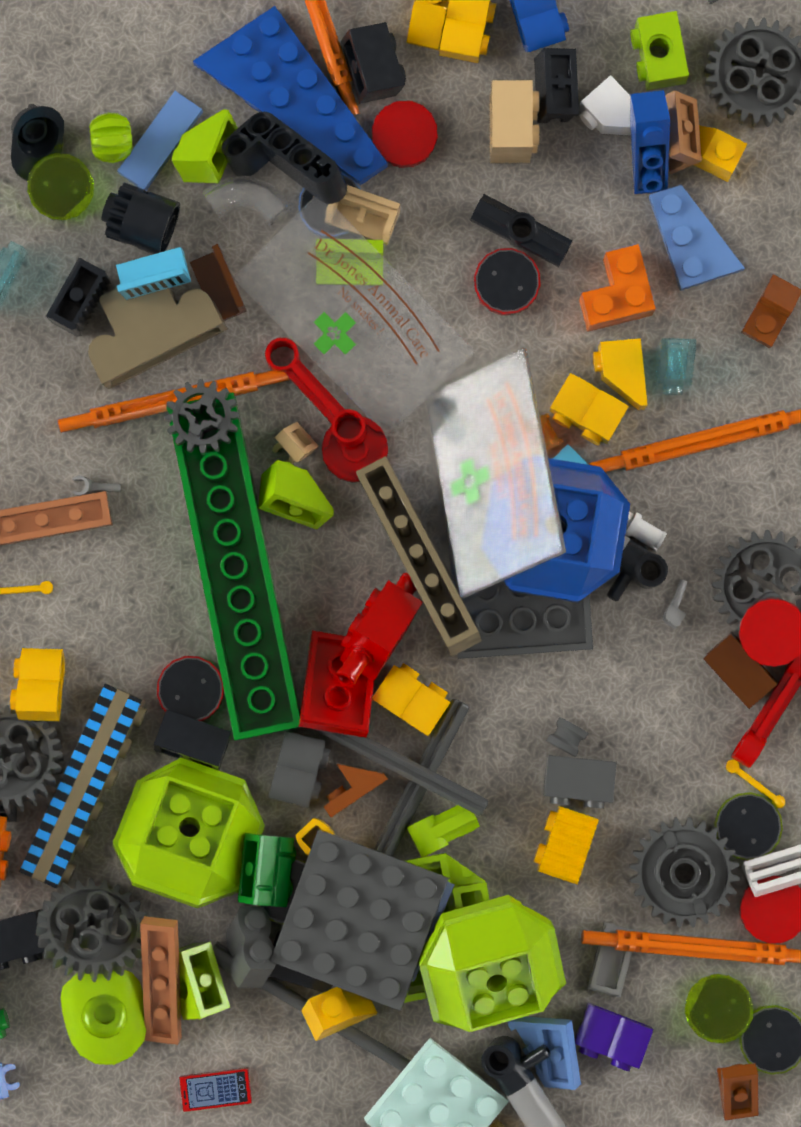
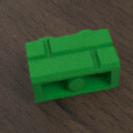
[238,833,296,907]

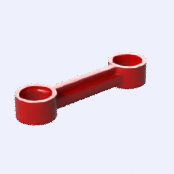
[265,338,367,447]
[731,654,801,768]

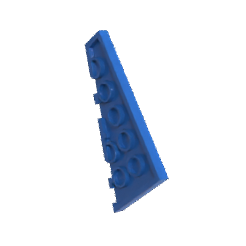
[193,6,388,186]

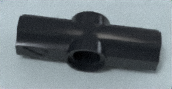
[470,194,573,268]

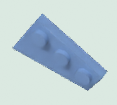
[649,185,745,291]

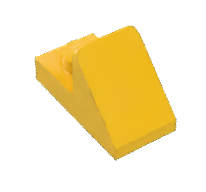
[406,0,449,51]

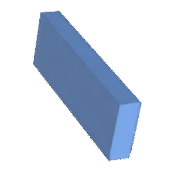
[117,91,203,191]

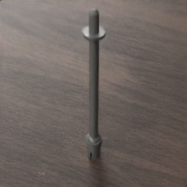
[213,941,411,1071]

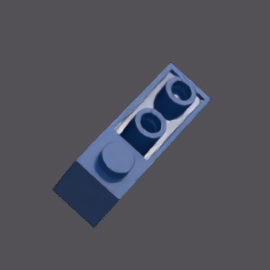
[630,90,670,194]

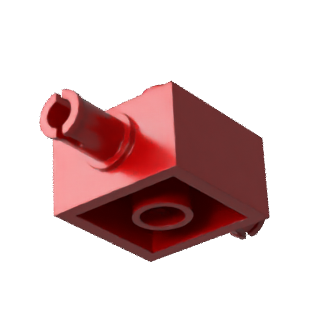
[335,573,423,687]

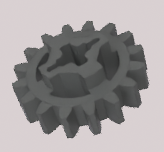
[164,379,240,455]

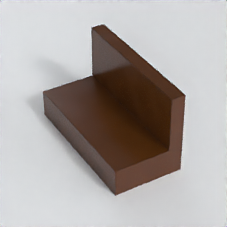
[190,244,247,321]

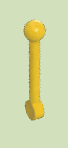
[0,581,54,595]
[726,760,786,809]

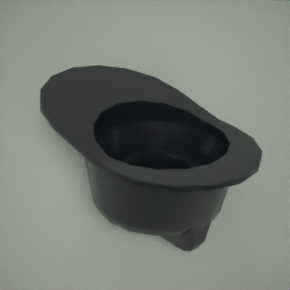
[11,104,64,181]

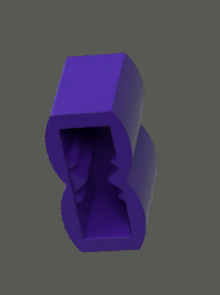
[575,1003,654,1072]

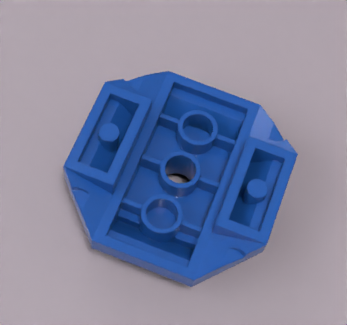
[483,456,630,603]

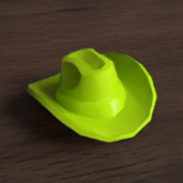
[60,969,146,1065]

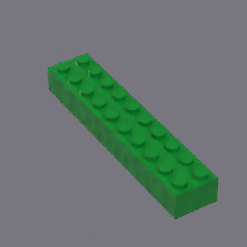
[167,393,301,741]

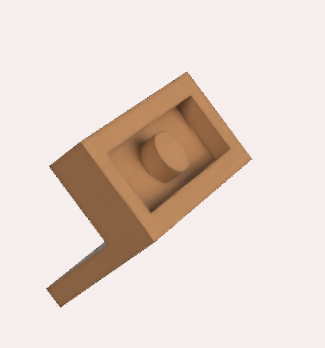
[665,90,702,174]

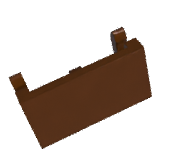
[703,631,778,709]

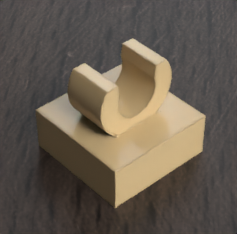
[272,422,319,464]

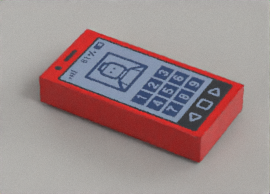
[179,1067,252,1112]

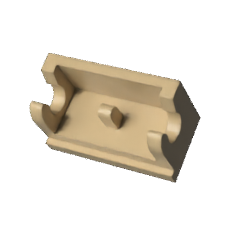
[325,185,400,245]

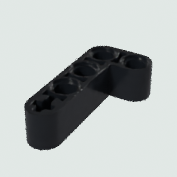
[222,112,347,204]

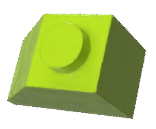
[172,110,238,183]
[258,460,334,530]

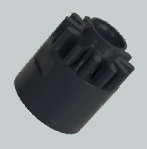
[101,182,180,254]

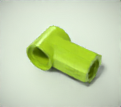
[407,805,480,857]

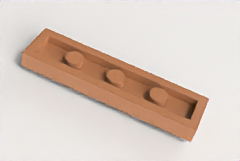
[0,491,113,546]
[140,916,182,1045]

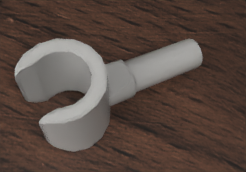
[72,475,121,496]
[663,579,688,629]

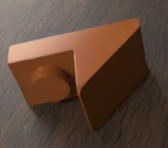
[741,274,801,348]
[323,764,388,817]
[717,1063,759,1121]

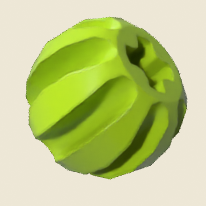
[89,112,132,163]

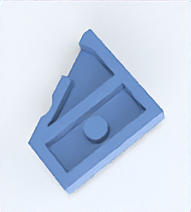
[507,1016,581,1090]

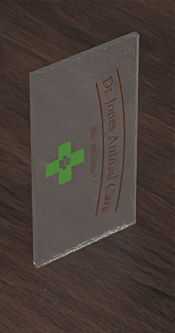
[233,196,475,436]
[426,348,566,598]

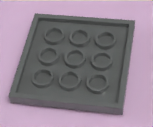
[447,518,593,659]
[270,830,449,1011]

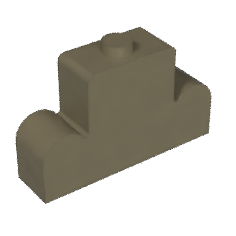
[88,283,228,389]

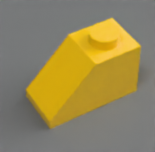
[694,125,747,182]
[593,338,647,410]
[301,987,378,1041]

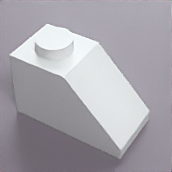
[579,75,631,135]

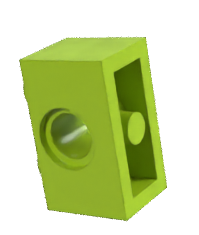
[630,11,689,91]
[179,941,230,1020]

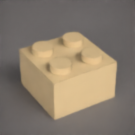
[490,80,539,163]

